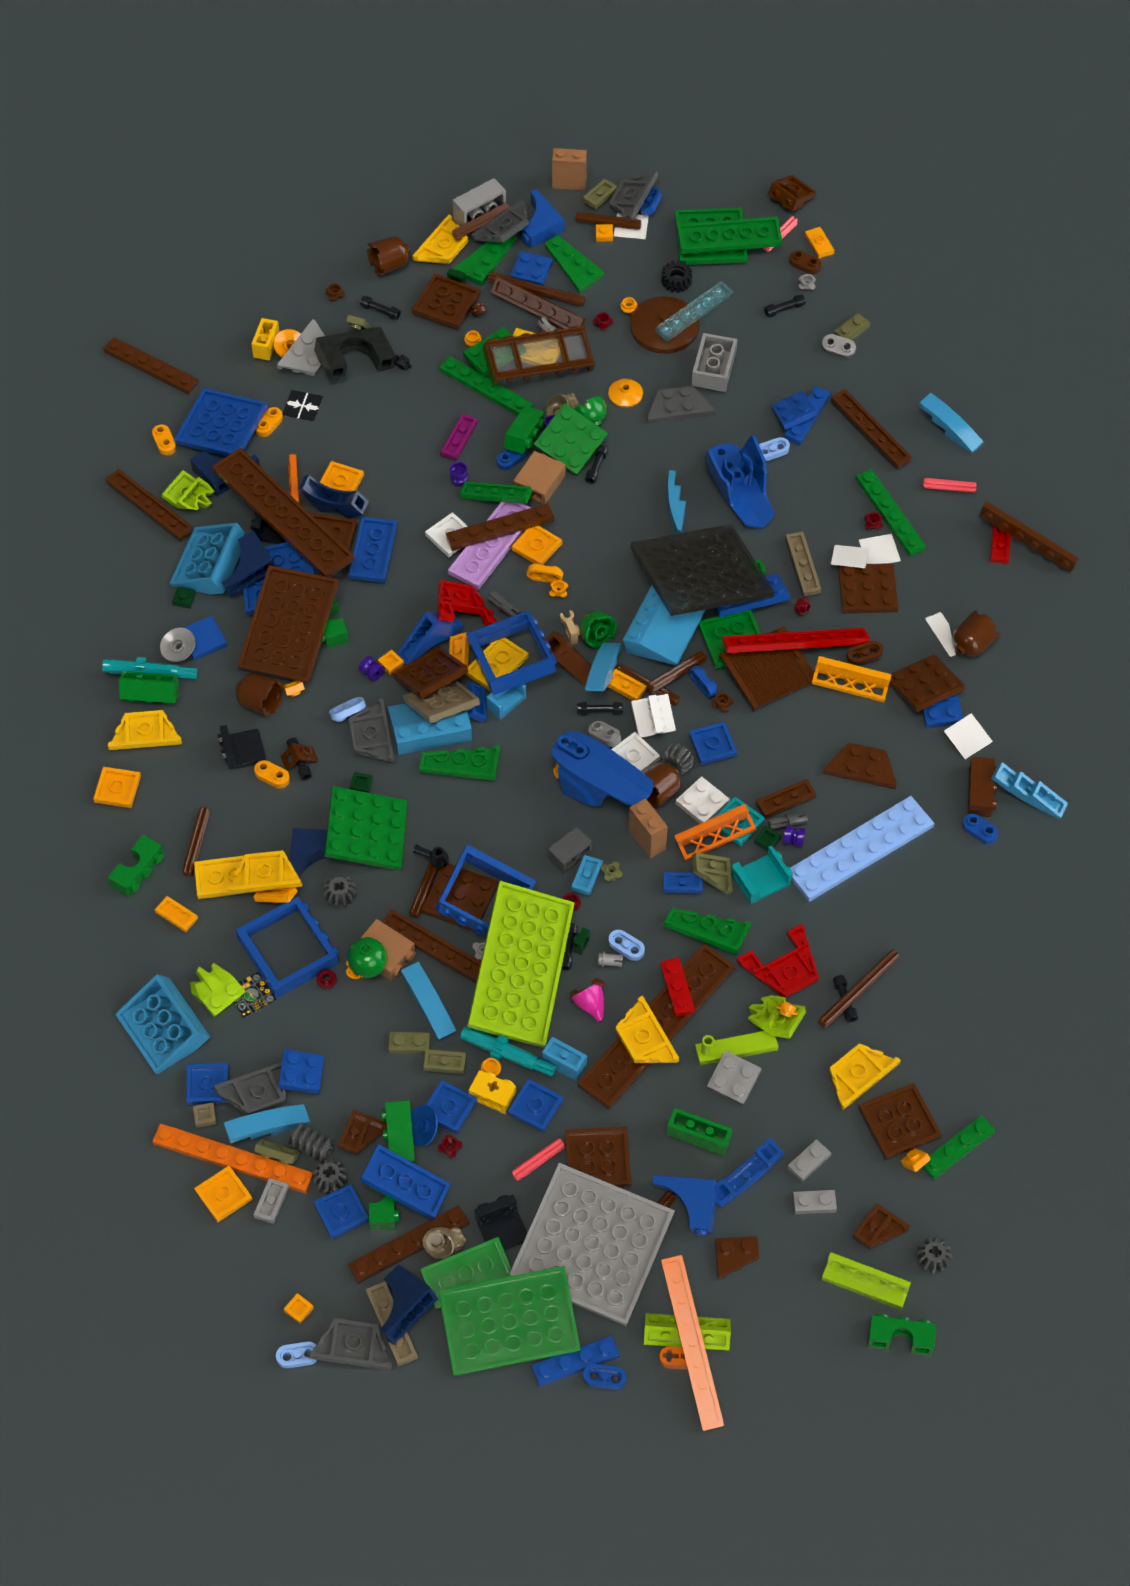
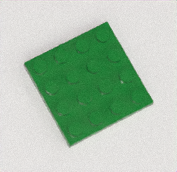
[675,207,748,265]
[324,786,407,871]

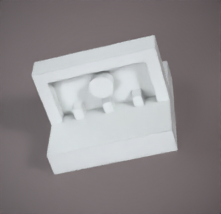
[630,694,676,738]

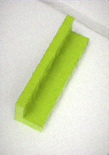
[821,1252,911,1310]
[644,1313,731,1351]

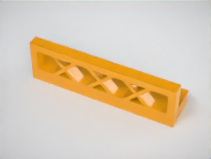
[812,656,892,703]

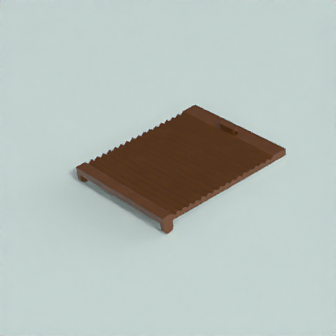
[719,626,818,712]

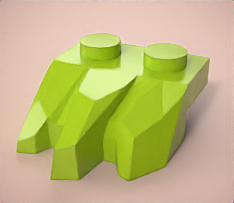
[161,470,215,510]
[190,963,246,1018]
[748,995,806,1039]

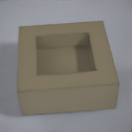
[193,1103,217,1128]

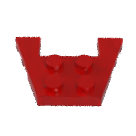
[437,580,500,626]
[737,924,819,998]

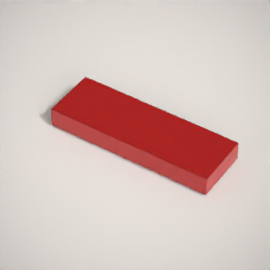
[990,525,1011,564]

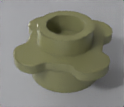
[601,861,623,881]

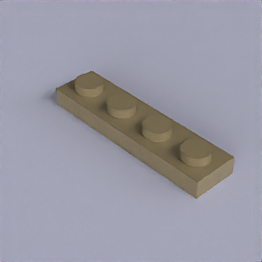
[785,532,822,597]
[366,1281,418,1367]

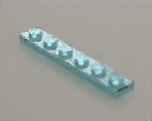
[655,281,733,342]

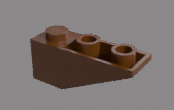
[545,631,592,685]

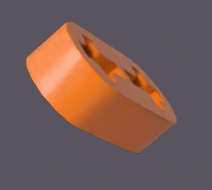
[659,1346,688,1370]

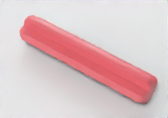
[762,216,798,252]
[923,478,977,493]
[512,1138,565,1181]

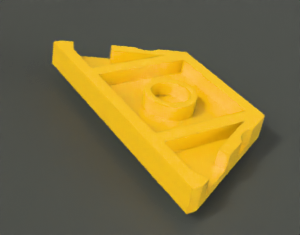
[412,214,468,264]
[108,710,182,750]
[226,850,302,894]
[615,995,679,1063]
[829,1044,901,1110]

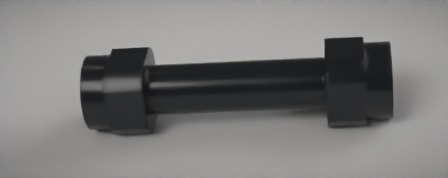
[764,295,806,317]
[360,296,401,320]
[585,445,608,484]
[577,702,623,715]
[286,738,312,781]
[561,923,578,970]
[833,975,858,1023]

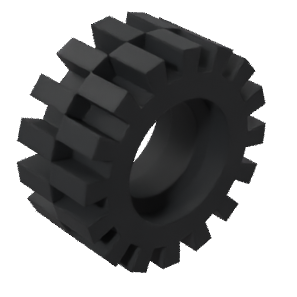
[661,260,692,293]

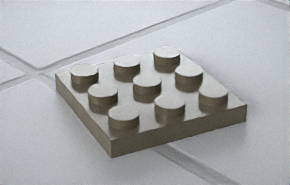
[403,680,480,723]

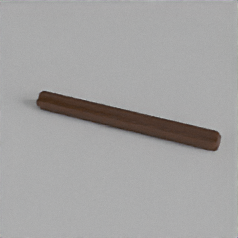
[488,272,585,307]
[818,950,899,1028]

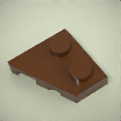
[337,1110,387,1156]
[852,1203,910,1249]
[715,1236,759,1280]

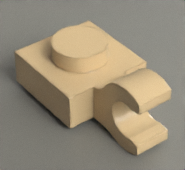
[560,610,580,645]

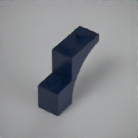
[298,475,369,519]

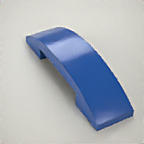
[717,1137,784,1207]

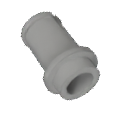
[537,317,556,332]
[598,951,623,967]

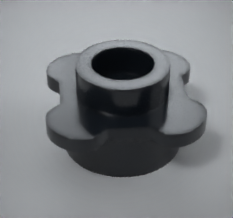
[394,355,412,370]

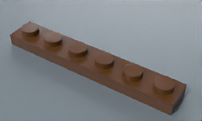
[490,277,586,329]
[103,337,199,395]
[831,389,912,469]
[106,468,194,542]
[979,501,1079,573]
[446,503,554,551]
[382,909,481,983]
[348,1205,469,1284]

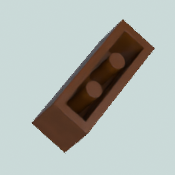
[968,756,997,817]

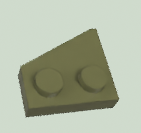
[692,852,733,895]

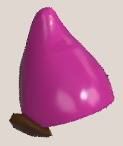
[570,978,605,1022]

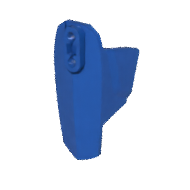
[705,435,775,529]
[552,731,653,807]

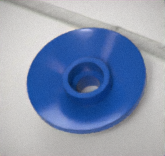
[411,1105,438,1146]

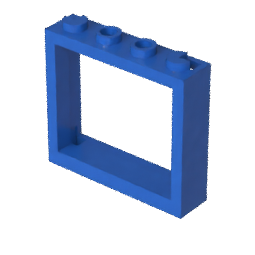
[466,611,557,696]
[434,844,536,936]
[236,896,339,999]

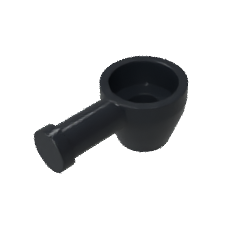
[413,844,449,868]

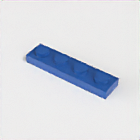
[784,386,831,445]
[532,1336,620,1387]

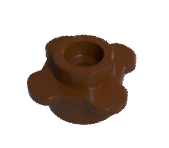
[325,283,345,301]
[471,301,487,317]
[712,692,734,712]

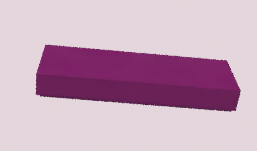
[440,414,478,461]

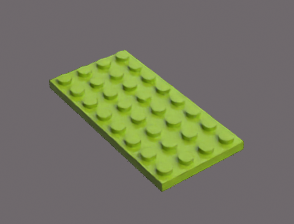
[467,881,575,1049]

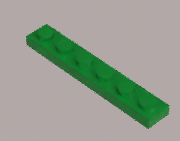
[439,356,533,416]
[855,469,926,557]

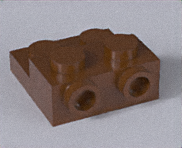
[768,175,817,211]

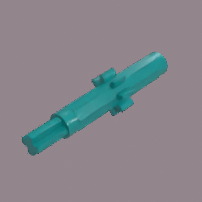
[102,657,197,679]
[460,1026,557,1077]

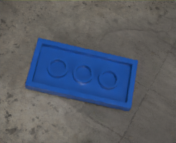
[349,517,398,583]
[708,574,790,617]
[359,1144,451,1221]

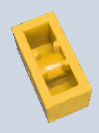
[251,318,280,361]
[469,1070,516,1114]

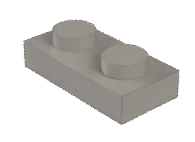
[787,1139,831,1182]
[253,1178,289,1224]
[793,1190,837,1214]

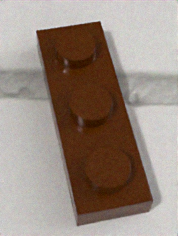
[756,779,816,819]

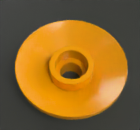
[273,329,301,357]
[608,379,643,407]

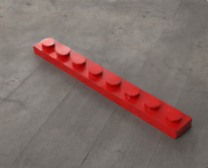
[722,628,870,654]

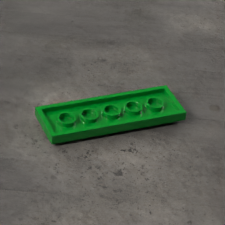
[677,216,783,254]

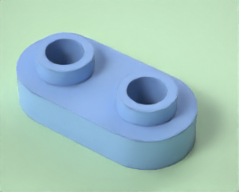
[759,437,790,461]
[329,697,366,722]
[609,930,645,961]
[276,1342,317,1368]

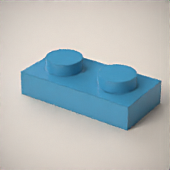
[571,855,603,896]

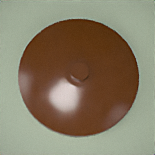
[630,296,699,354]

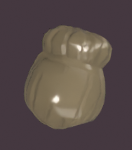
[546,393,579,416]
[422,1227,466,1259]

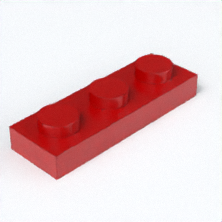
[660,957,695,1017]

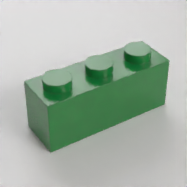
[504,406,545,454]
[119,671,179,704]
[381,1100,415,1164]
[667,1108,733,1157]

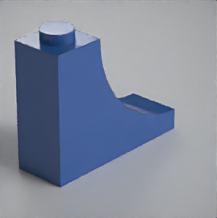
[521,189,565,249]
[397,612,463,665]
[653,1175,718,1237]

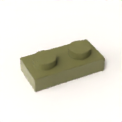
[583,179,617,210]
[834,313,870,340]
[347,315,373,331]
[388,1032,430,1054]
[423,1049,466,1074]
[254,1138,301,1164]

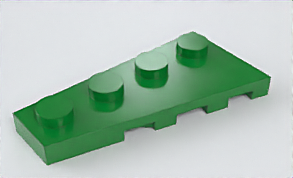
[545,235,604,294]
[453,236,516,286]
[419,745,501,781]
[664,908,752,955]

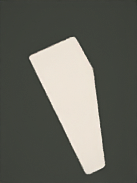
[925,612,956,657]

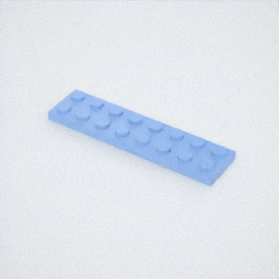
[790,796,934,902]

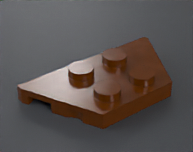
[823,743,897,790]

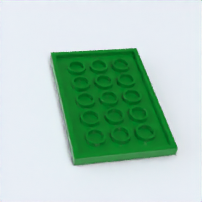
[439,1266,581,1376]

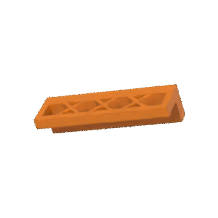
[674,804,756,861]

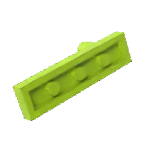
[695,1031,778,1066]

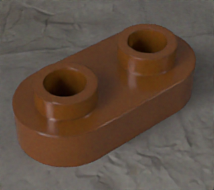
[789,250,821,275]
[847,641,883,666]

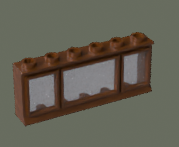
[482,325,595,387]

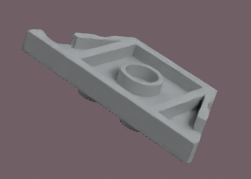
[276,319,325,376]

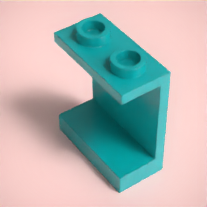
[731,846,793,904]

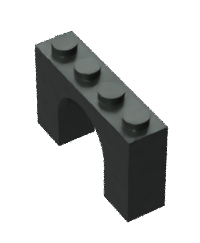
[314,326,396,380]

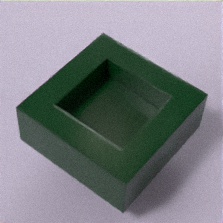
[447,268,466,284]
[172,587,196,609]
[349,772,373,793]
[754,826,781,851]
[573,927,590,955]

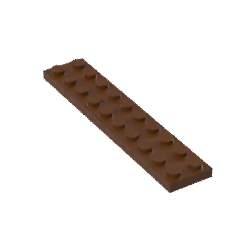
[212,448,355,577]
[578,944,735,1110]

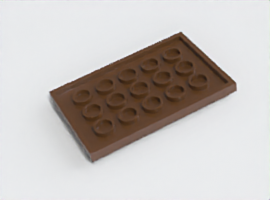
[237,565,340,684]

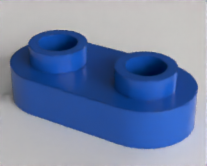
[640,187,662,216]
[496,449,528,470]
[689,666,717,698]
[962,813,998,844]
[583,1364,626,1390]

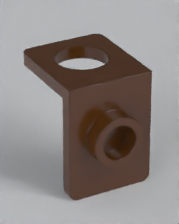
[281,743,318,771]

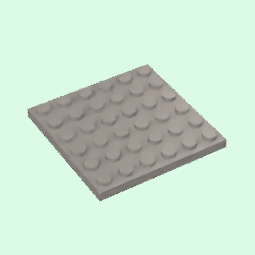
[509,1163,675,1327]

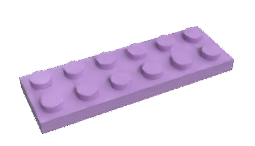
[448,502,531,590]

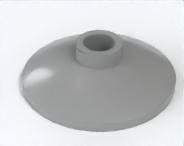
[160,628,195,662]

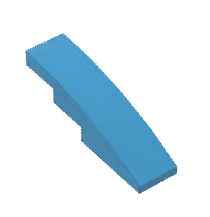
[919,393,983,454]
[667,470,686,541]
[585,642,621,691]
[991,762,1068,819]
[400,962,456,1040]
[224,1104,310,1143]

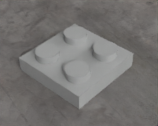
[707,1050,762,1106]

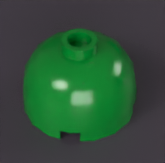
[574,396,607,427]
[579,610,617,648]
[347,937,388,978]

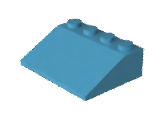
[169,523,246,595]
[623,584,706,665]
[387,703,472,755]
[115,974,211,1074]

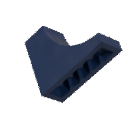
[190,451,260,497]
[222,531,276,597]
[289,828,329,878]
[380,1264,438,1345]

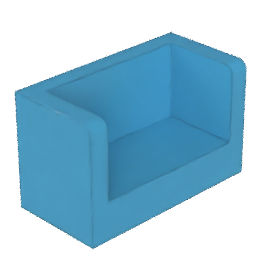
[486,684,527,720]
[542,1037,587,1082]

